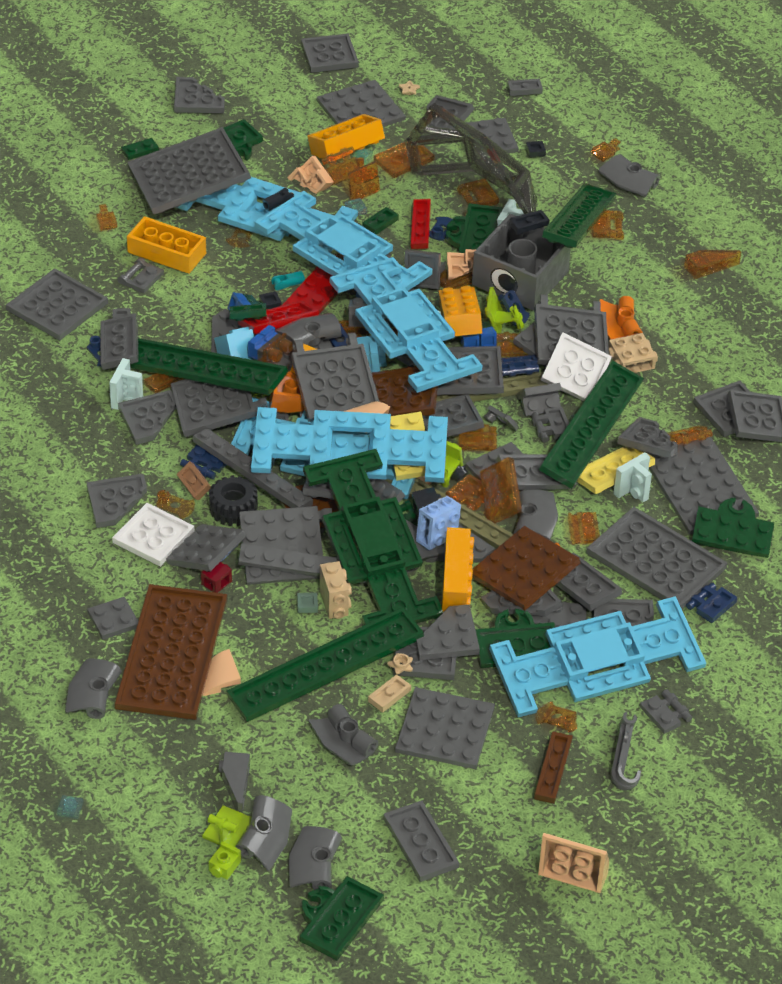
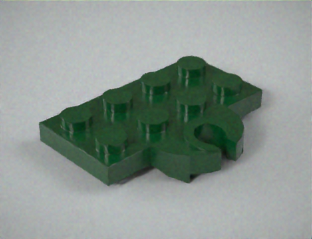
[223,119,263,161]
[446,203,503,253]
[692,498,775,558]
[475,608,555,668]
[300,876,384,961]

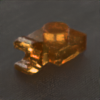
[592,138,621,162]
[96,204,117,231]

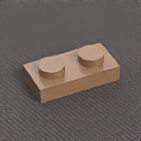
[177,461,211,500]

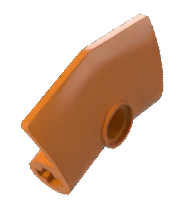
[600,296,643,340]

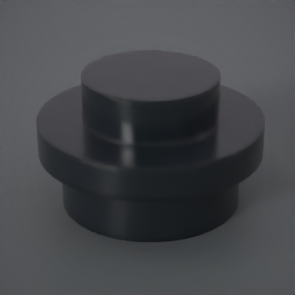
[451,465,469,482]

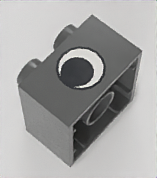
[472,214,571,310]

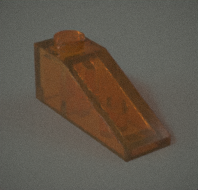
[684,250,741,279]

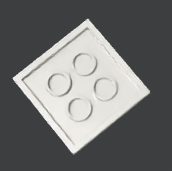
[540,333,612,401]
[112,503,195,567]

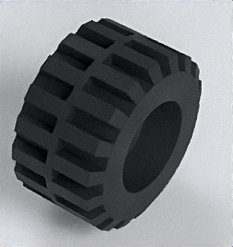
[209,476,258,527]

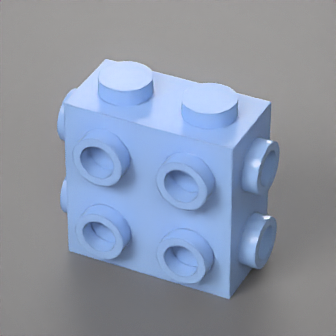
[416,496,461,550]

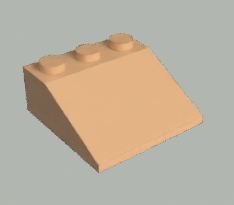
[538,833,609,893]

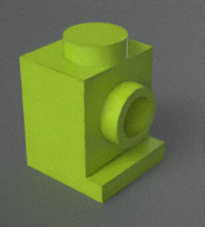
[209,841,241,880]

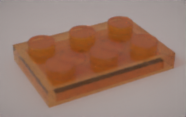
[374,138,435,178]
[480,457,522,523]

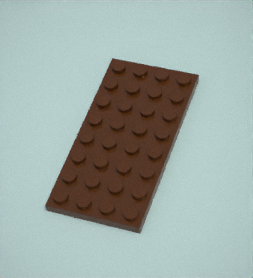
[115,584,228,720]

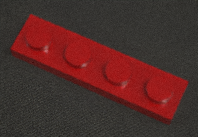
[411,199,431,249]

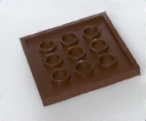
[372,366,438,416]
[472,526,580,610]

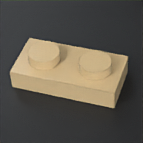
[368,674,411,713]

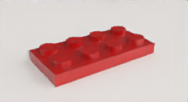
[282,266,338,314]
[238,301,319,335]

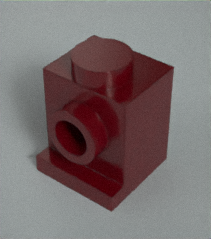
[201,562,232,593]

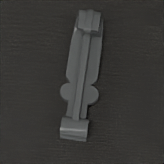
[611,712,641,790]

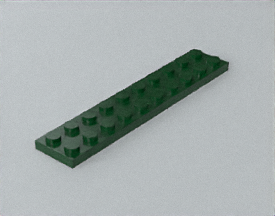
[542,183,617,248]
[130,338,288,395]
[539,360,644,489]
[227,607,424,722]

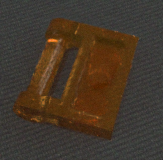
[457,178,499,206]
[593,210,624,240]

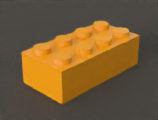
[307,114,385,161]
[127,216,206,274]
[439,286,482,336]
[442,527,474,612]

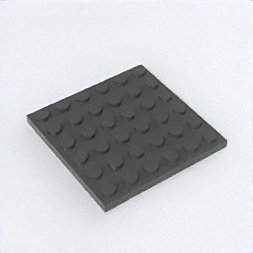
[127,127,251,215]

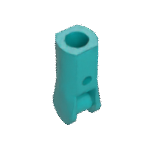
[271,271,305,290]

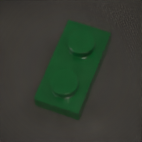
[121,138,159,160]
[362,207,399,235]
[229,303,267,321]

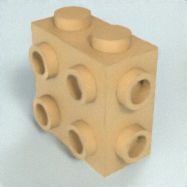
[608,333,658,373]
[320,561,352,619]

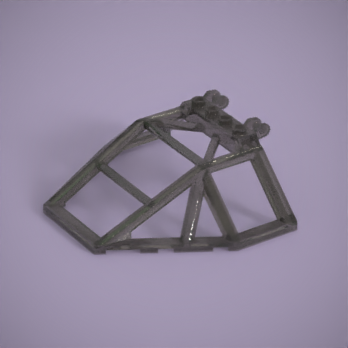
[405,103,538,214]

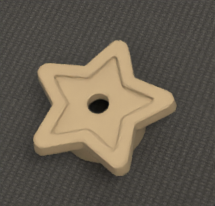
[399,81,420,95]
[387,653,413,675]

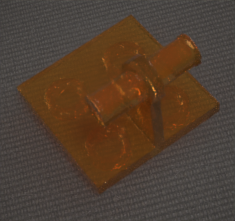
[347,157,380,203]

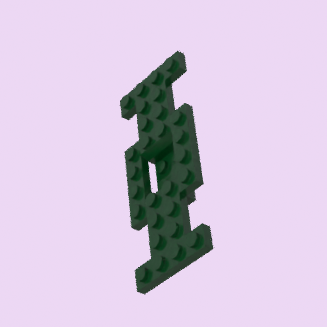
[303,448,444,625]

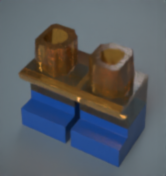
[248,325,293,363]

